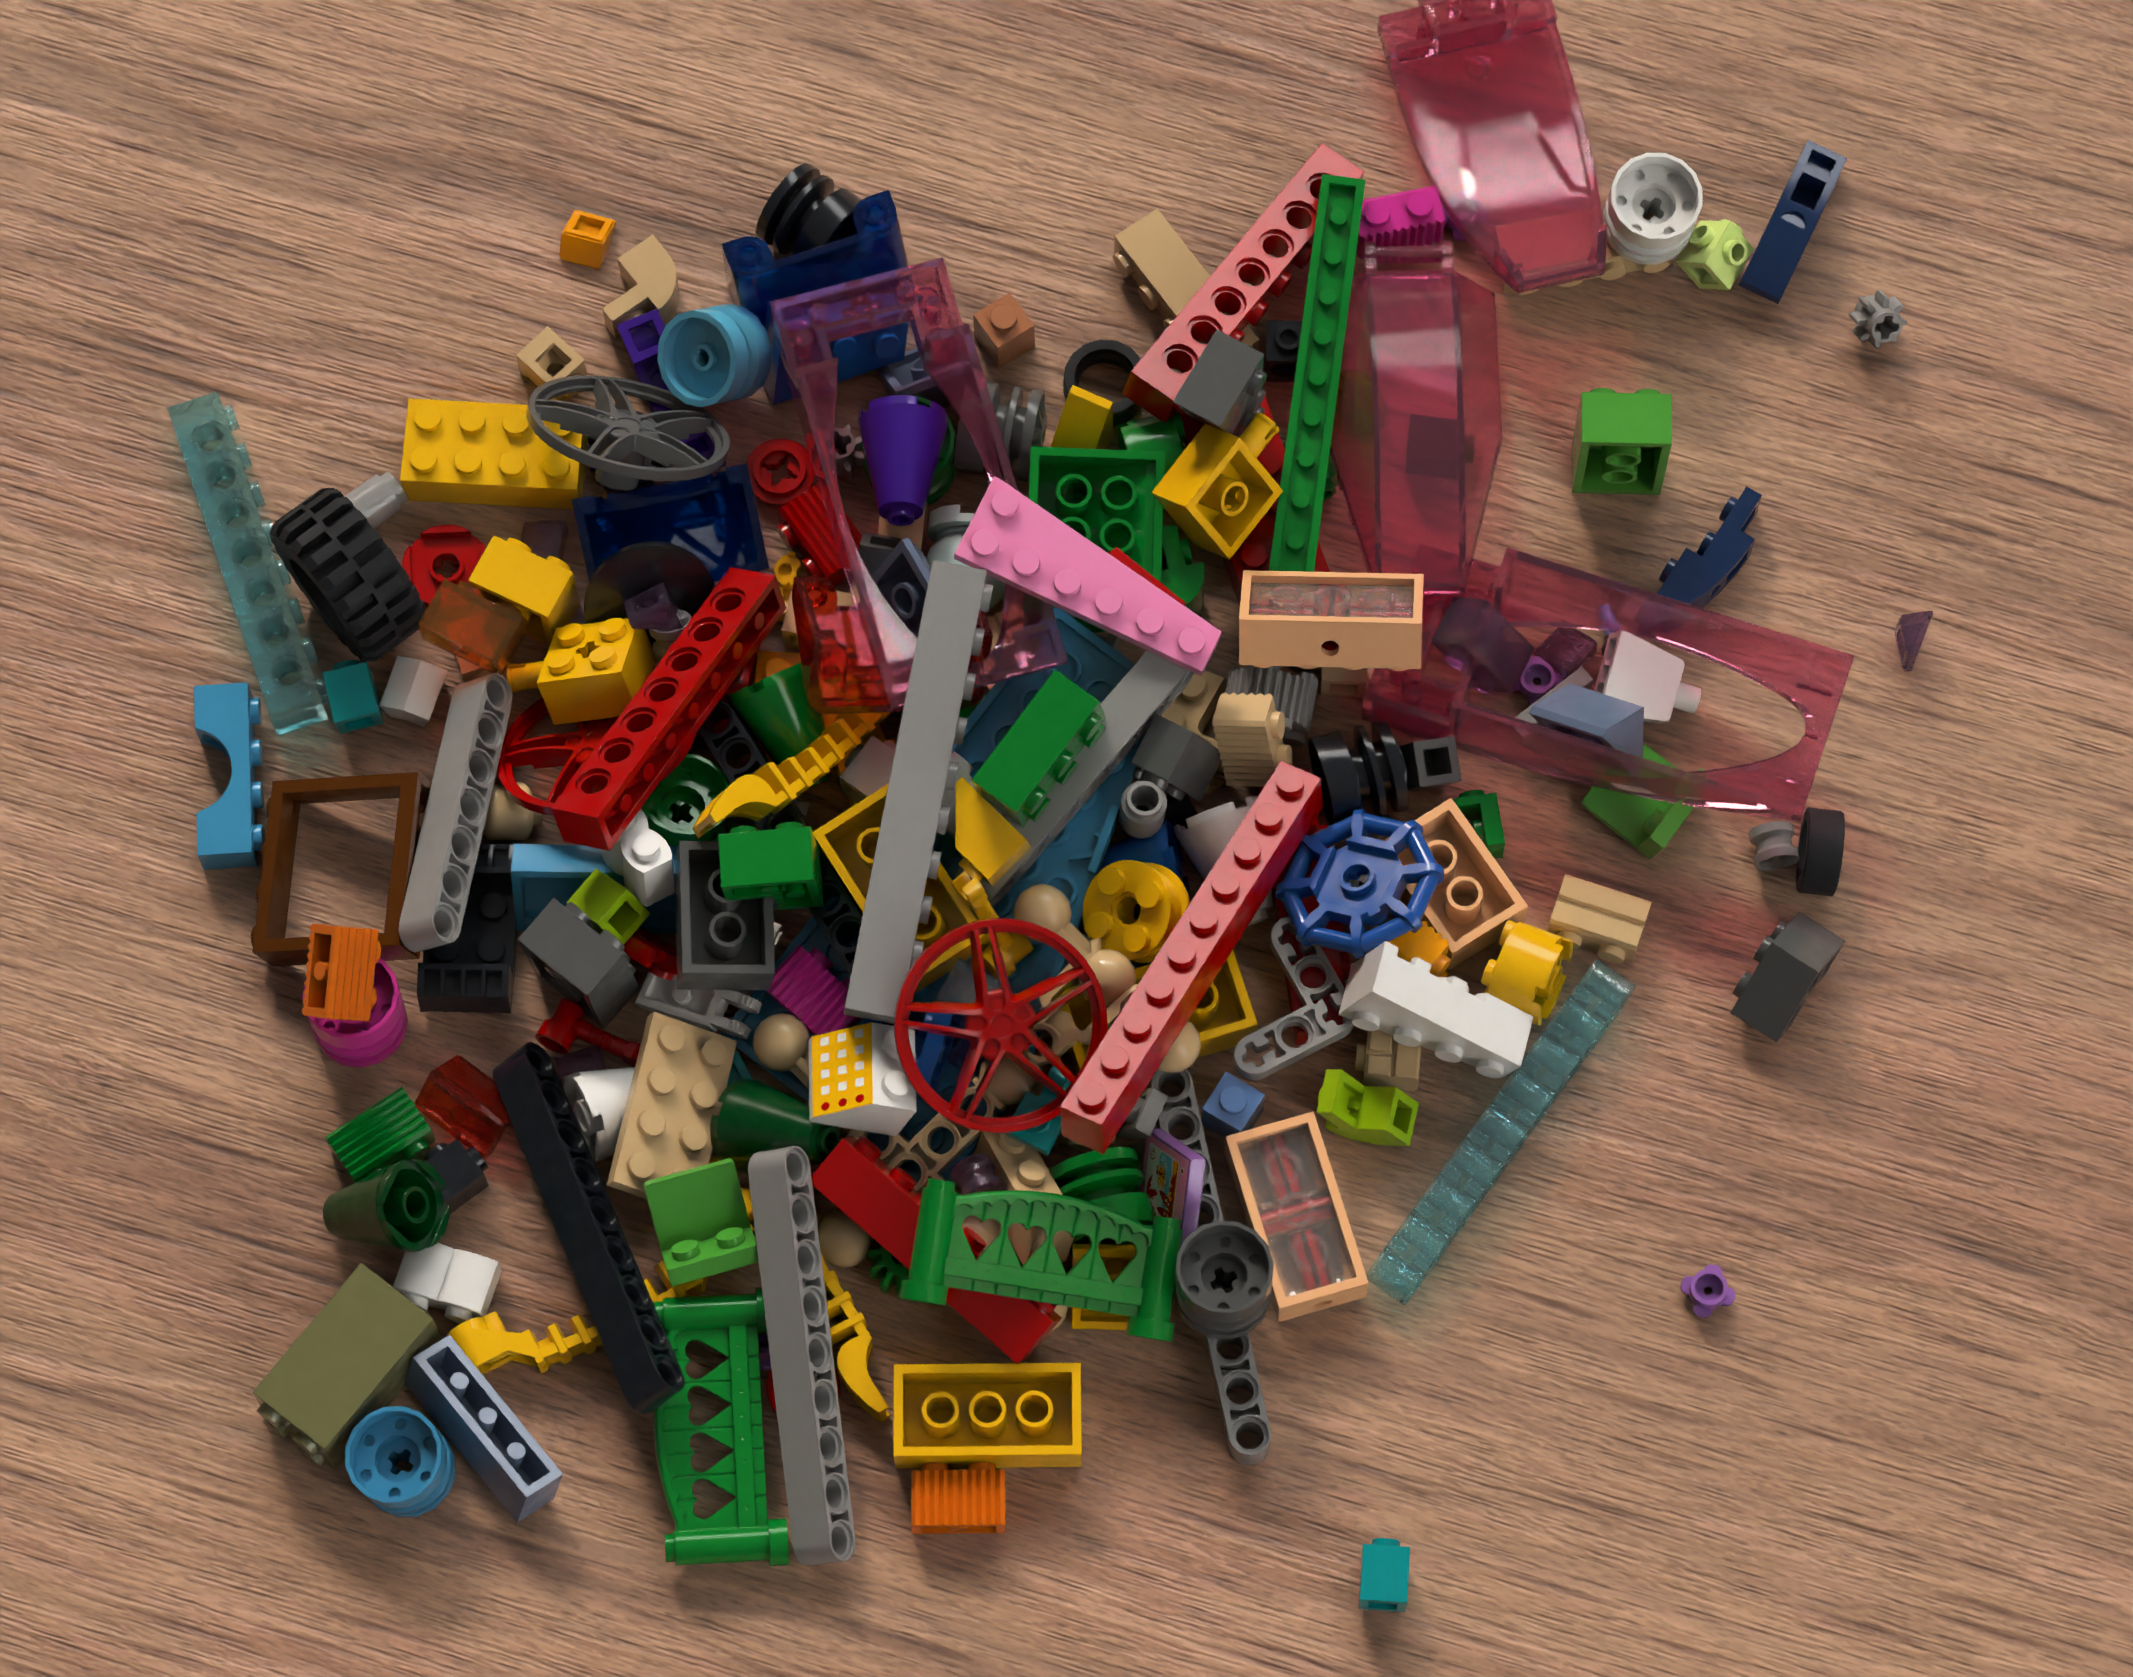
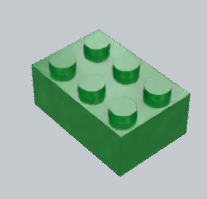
[972,669,1106,827]

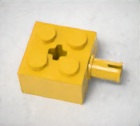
[1151,412,1283,560]
[507,617,656,725]

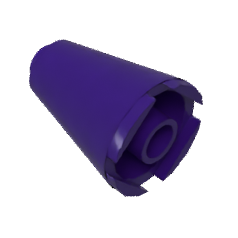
[858,395,948,526]

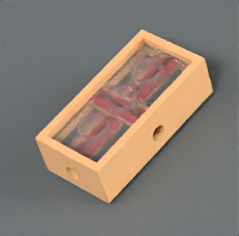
[1239,570,1424,671]
[1224,1111,1368,1322]

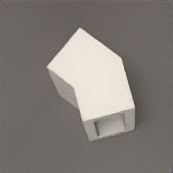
[379,656,448,727]

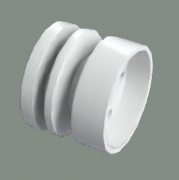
[1602,153,1703,265]

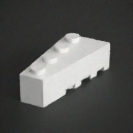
[1338,941,1533,1078]

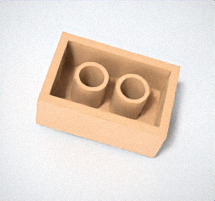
[1383,798,1528,970]

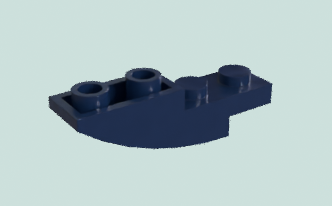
[1739,140,1847,304]
[1636,486,1762,639]

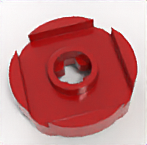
[402,524,487,613]

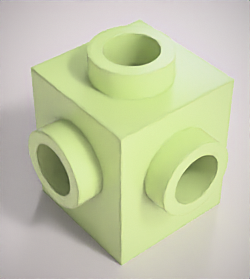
[1675,219,1754,290]

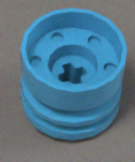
[345,1406,456,1517]

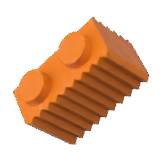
[301,923,381,1022]
[911,1462,1006,1534]

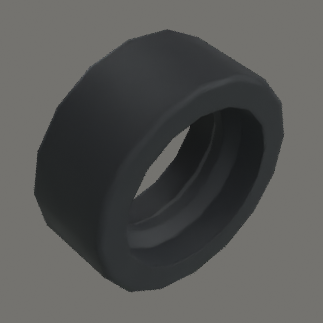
[1063,339,1141,427]
[1796,807,1845,896]

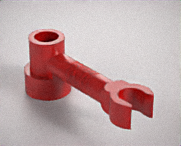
[535,999,641,1067]

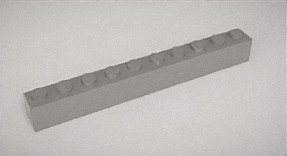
[844,560,993,1024]

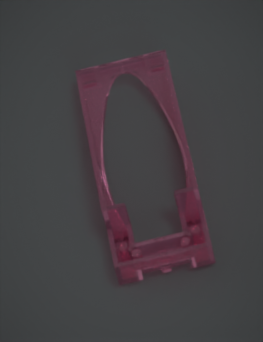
[770,257,1068,711]
[1362,542,1854,821]

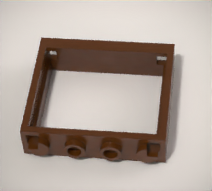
[251,772,432,967]

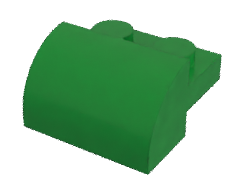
[1161,525,1205,617]

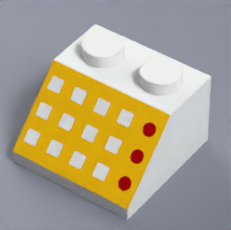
[808,1022,917,1136]

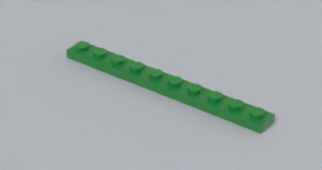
[1269,174,1366,572]

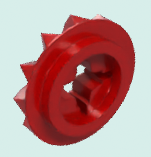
[745,439,815,506]

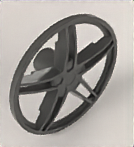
[526,376,730,490]

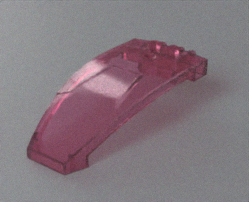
[1377,0,1607,294]

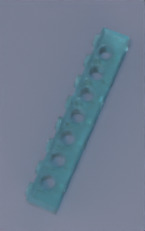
[167,391,329,736]

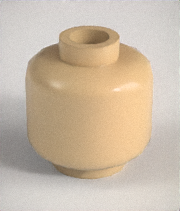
[483,782,542,841]

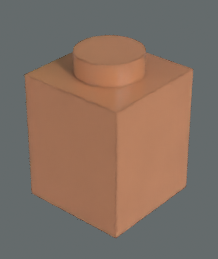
[973,292,1035,369]

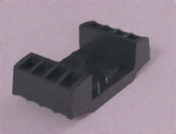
[417,844,517,1014]

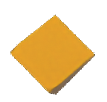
[559,210,616,269]

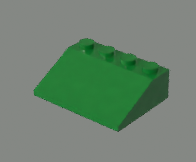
[1023,446,1165,634]

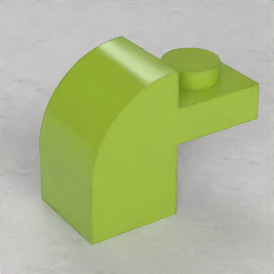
[1317,1069,1419,1146]

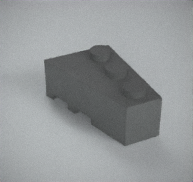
[1173,329,1267,437]

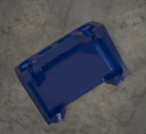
[721,190,915,328]
[572,463,769,582]

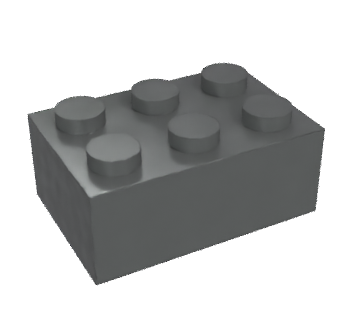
[674,841,775,990]
[517,898,640,1029]

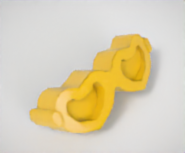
[774,551,802,621]

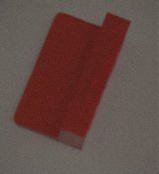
[414,1055,511,1159]

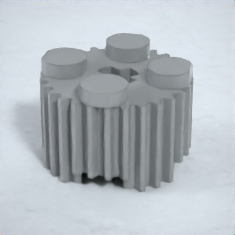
[1225,665,1318,747]

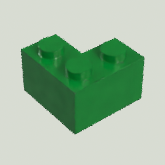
[718,822,823,910]

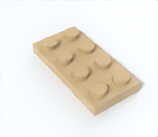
[607,1012,737,1199]

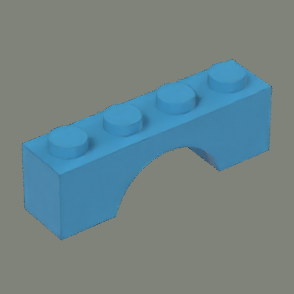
[194,682,265,870]

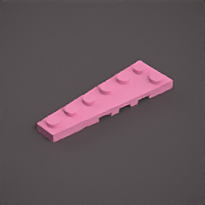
[954,476,1222,676]

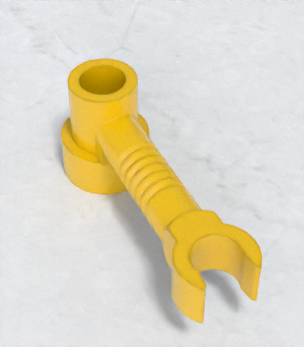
[951,871,1033,981]

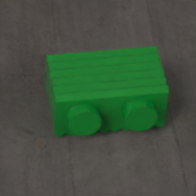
[325,1087,435,1183]

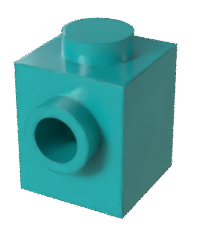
[322,660,384,734]
[1358,1538,1410,1612]

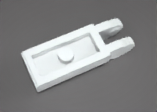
[635,972,762,1040]

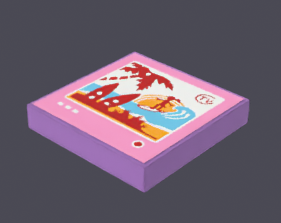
[1139,1129,1206,1246]

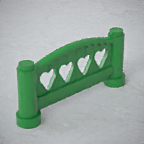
[899,1178,1183,1342]
[653,1287,789,1566]

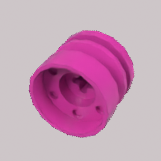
[302,958,408,1068]

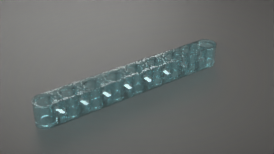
[1366,960,1636,1305]

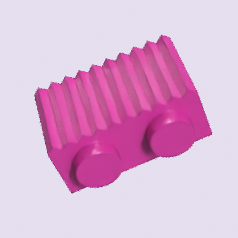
[1356,185,1445,260]
[765,945,863,1036]

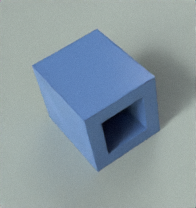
[1201,1072,1265,1138]

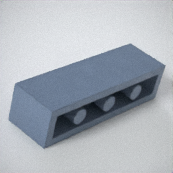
[404,1335,563,1523]

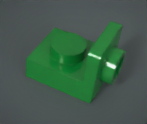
[1453,790,1505,859]

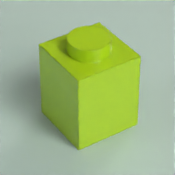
[566,869,650,945]

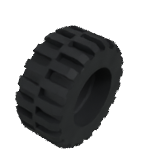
[270,488,428,662]

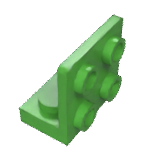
[1580,743,1715,859]
[643,1158,759,1287]

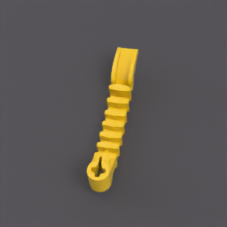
[692,630,909,838]
[709,1155,890,1422]
[447,1224,756,1375]

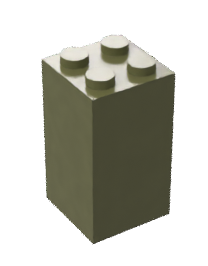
[252,1263,442,1470]

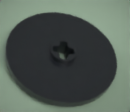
[584,541,715,647]

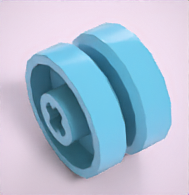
[657,304,772,407]

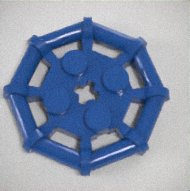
[1276,809,1444,958]

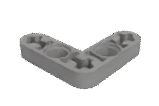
[1234,916,1354,1081]

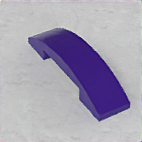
[617,309,726,482]

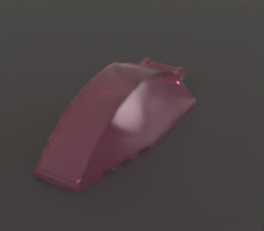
[1329,241,1503,594]

